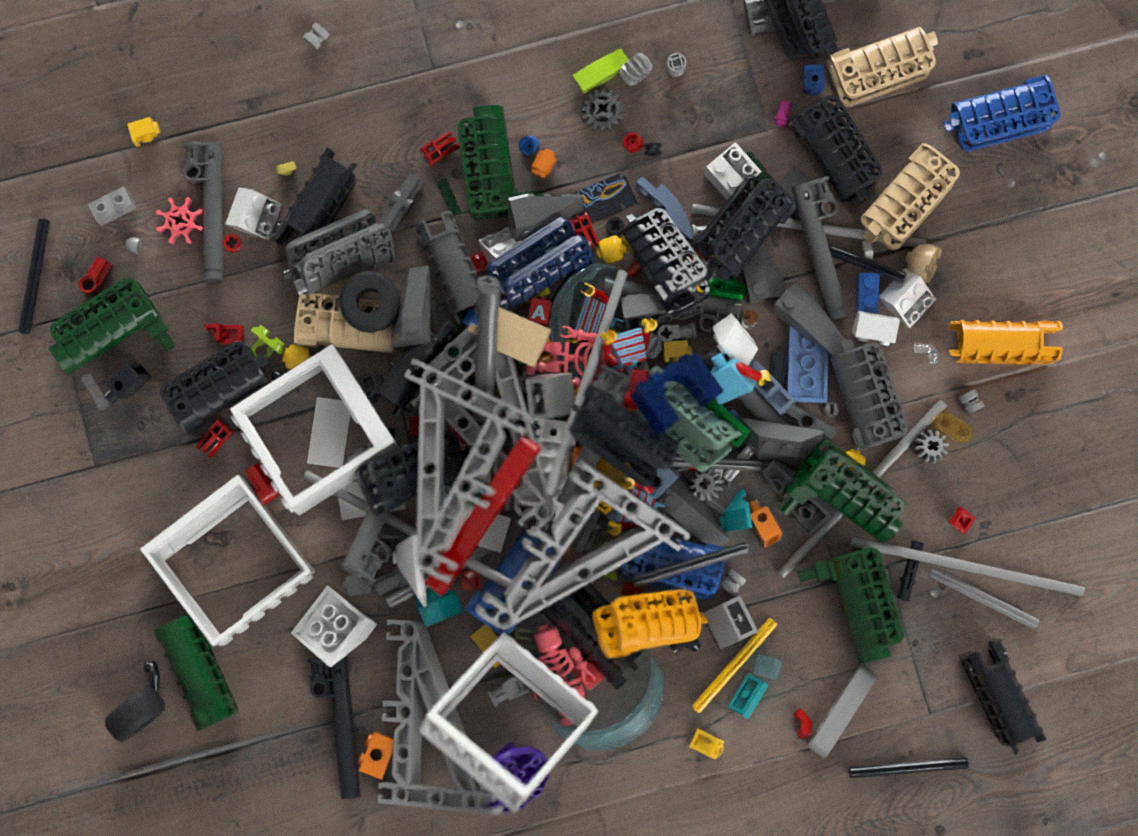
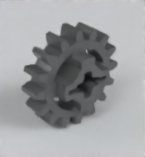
[582,88,624,132]

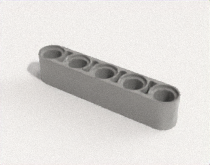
[807,664,877,758]

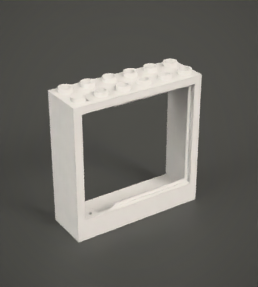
[230,344,400,516]
[140,475,315,647]
[419,632,598,812]

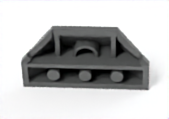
[743,418,823,466]

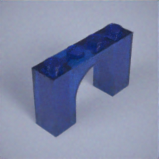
[629,352,724,435]

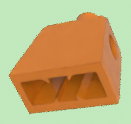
[748,499,782,548]

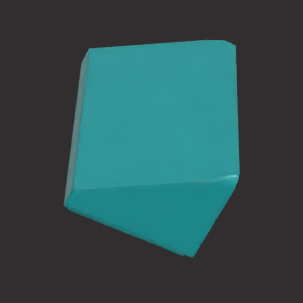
[727,673,768,719]

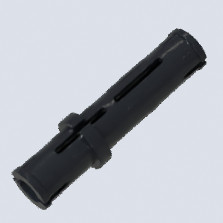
[897,540,924,601]

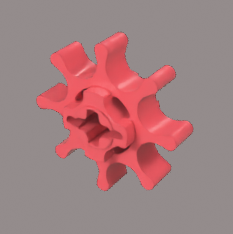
[156,197,203,245]

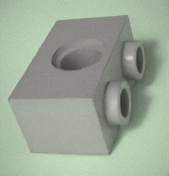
[88,186,137,226]

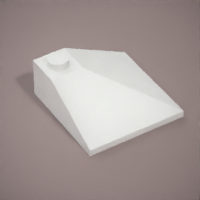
[393,535,427,607]
[291,585,377,667]

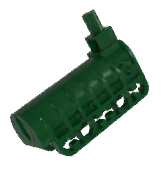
[458,105,549,221]
[49,277,175,375]
[778,440,904,543]
[797,547,904,664]
[153,615,239,732]

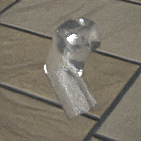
[913,343,940,364]

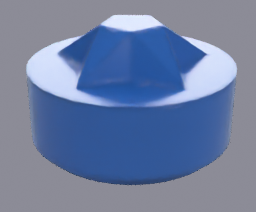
[519,135,540,156]

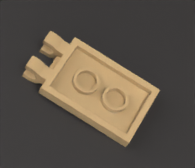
[468,307,551,368]

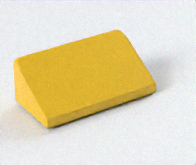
[470,624,500,668]

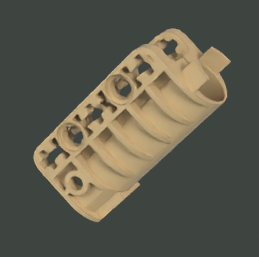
[826,27,938,107]
[860,143,960,250]
[294,293,395,354]

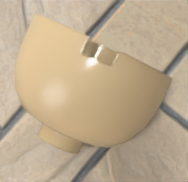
[905,244,941,284]

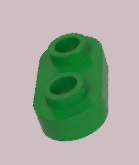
[708,277,747,300]

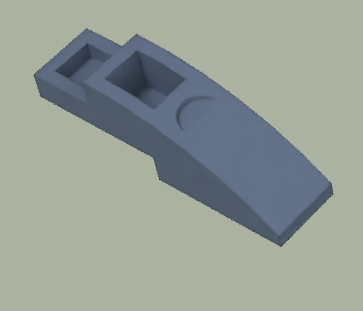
[636,177,694,243]
[749,358,796,416]

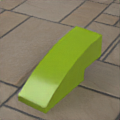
[572,49,629,95]

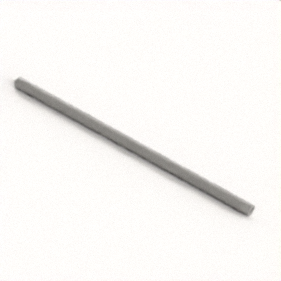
[691,204,926,248]
[544,270,628,497]
[777,400,947,578]
[303,470,513,588]
[850,536,1085,596]

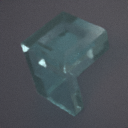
[752,654,782,680]

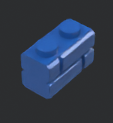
[855,273,879,315]

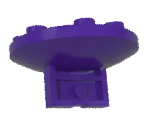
[486,741,550,812]

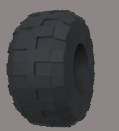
[339,271,400,333]
[105,687,165,742]

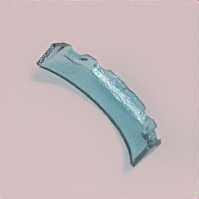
[549,263,617,379]
[551,657,665,751]

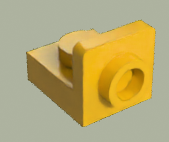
[689,728,724,759]

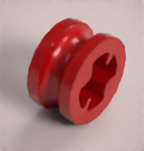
[223,234,242,253]

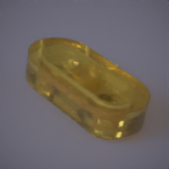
[934,413,973,443]

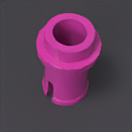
[774,100,792,127]

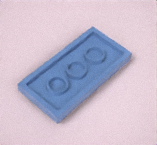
[787,326,829,404]

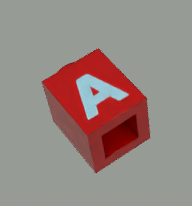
[528,296,553,328]

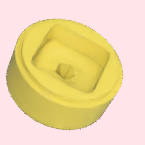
[276,161,296,176]

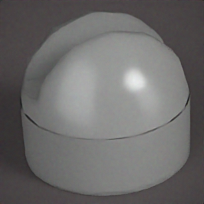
[125,237,142,254]
[823,402,839,418]

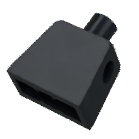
[104,363,152,404]

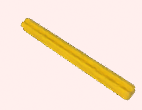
[692,618,777,713]

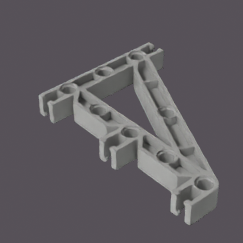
[411,342,556,538]
[404,358,533,583]
[475,459,691,629]
[378,620,503,814]

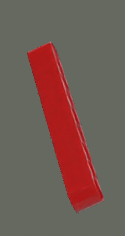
[425,435,541,596]

